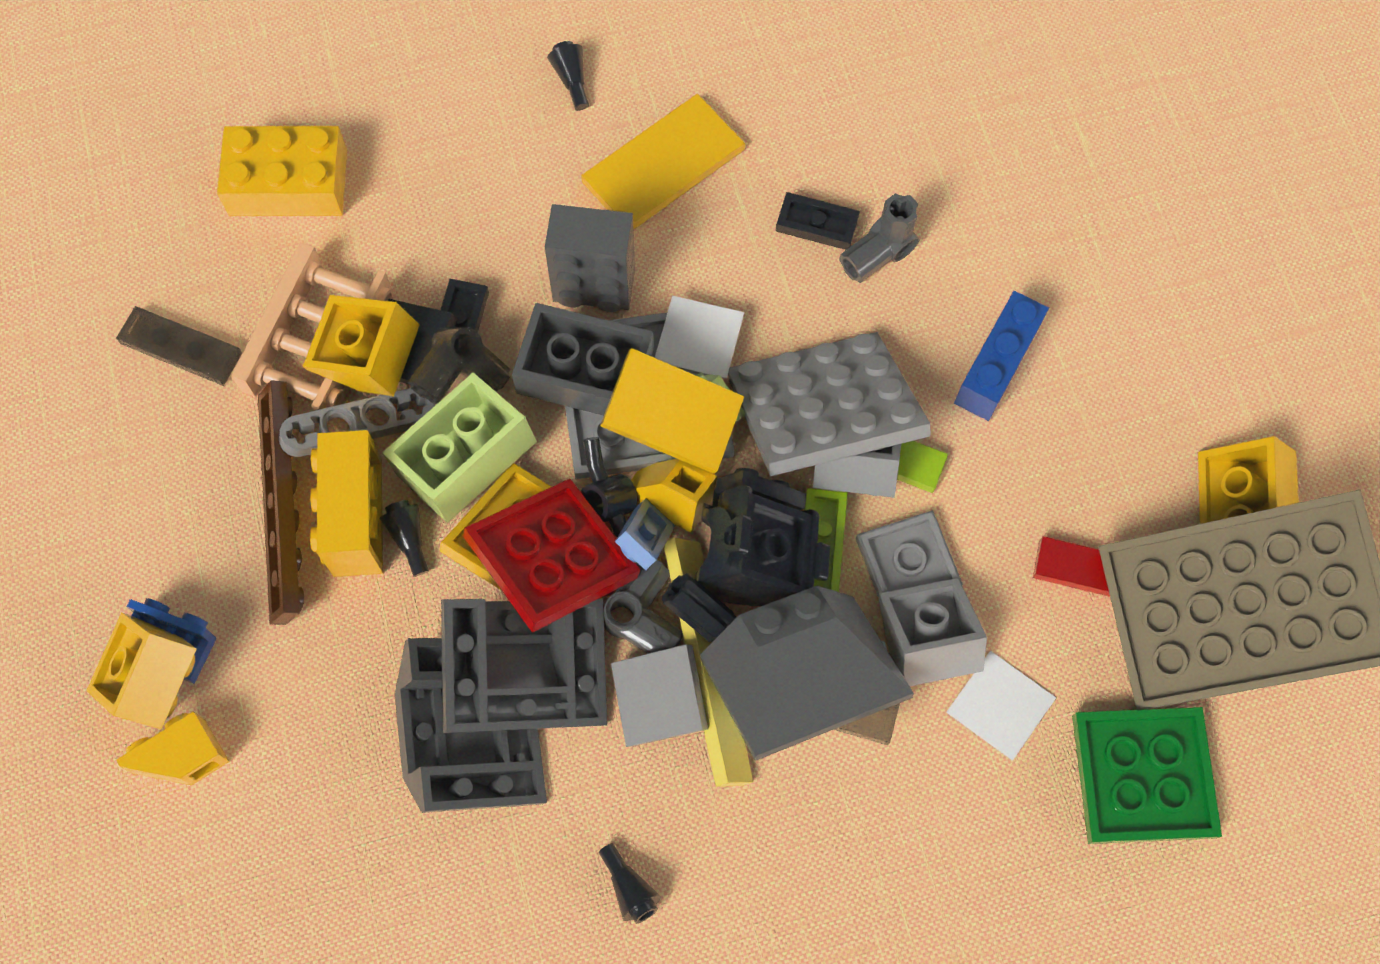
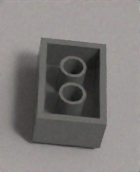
[544,204,635,312]
[512,303,654,416]

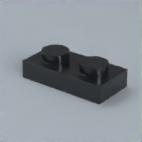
[776,192,860,250]
[441,279,489,362]
[716,468,806,510]

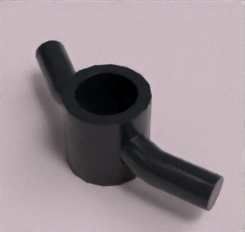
[581,437,637,537]

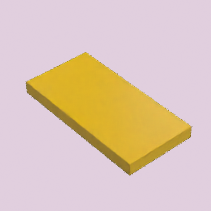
[581,93,745,230]

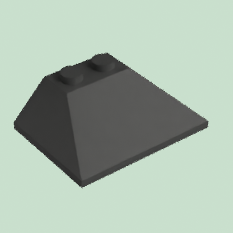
[700,586,914,761]
[441,598,607,733]
[395,638,547,813]

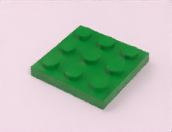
[1072,707,1222,844]

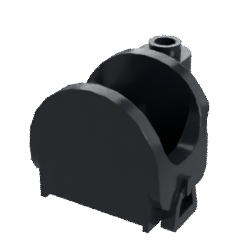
[695,485,830,606]

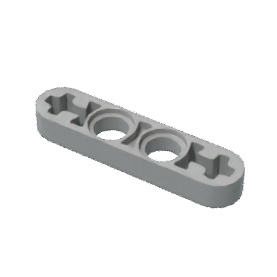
[279,387,435,457]

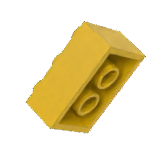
[217,126,347,216]
[310,430,383,577]

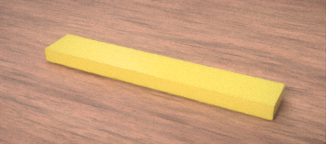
[664,538,754,787]

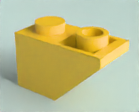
[631,459,717,533]
[116,711,230,786]

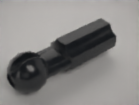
[662,573,737,642]

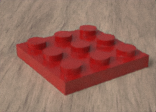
[463,478,640,633]

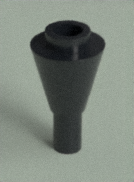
[547,41,589,111]
[379,500,429,577]
[599,843,661,924]

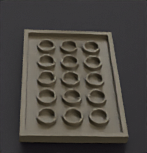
[1098,489,1380,710]

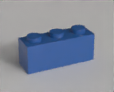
[954,291,1049,421]

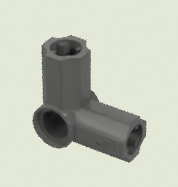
[839,193,920,283]
[604,560,683,654]

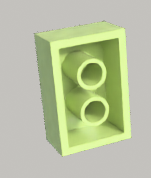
[382,373,537,523]

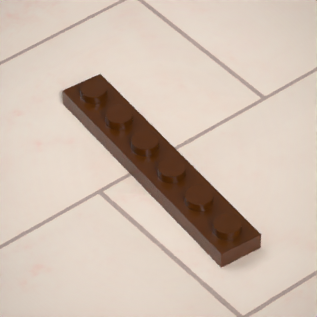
[258,380,304,625]

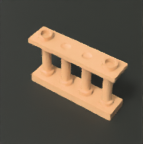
[231,242,393,411]

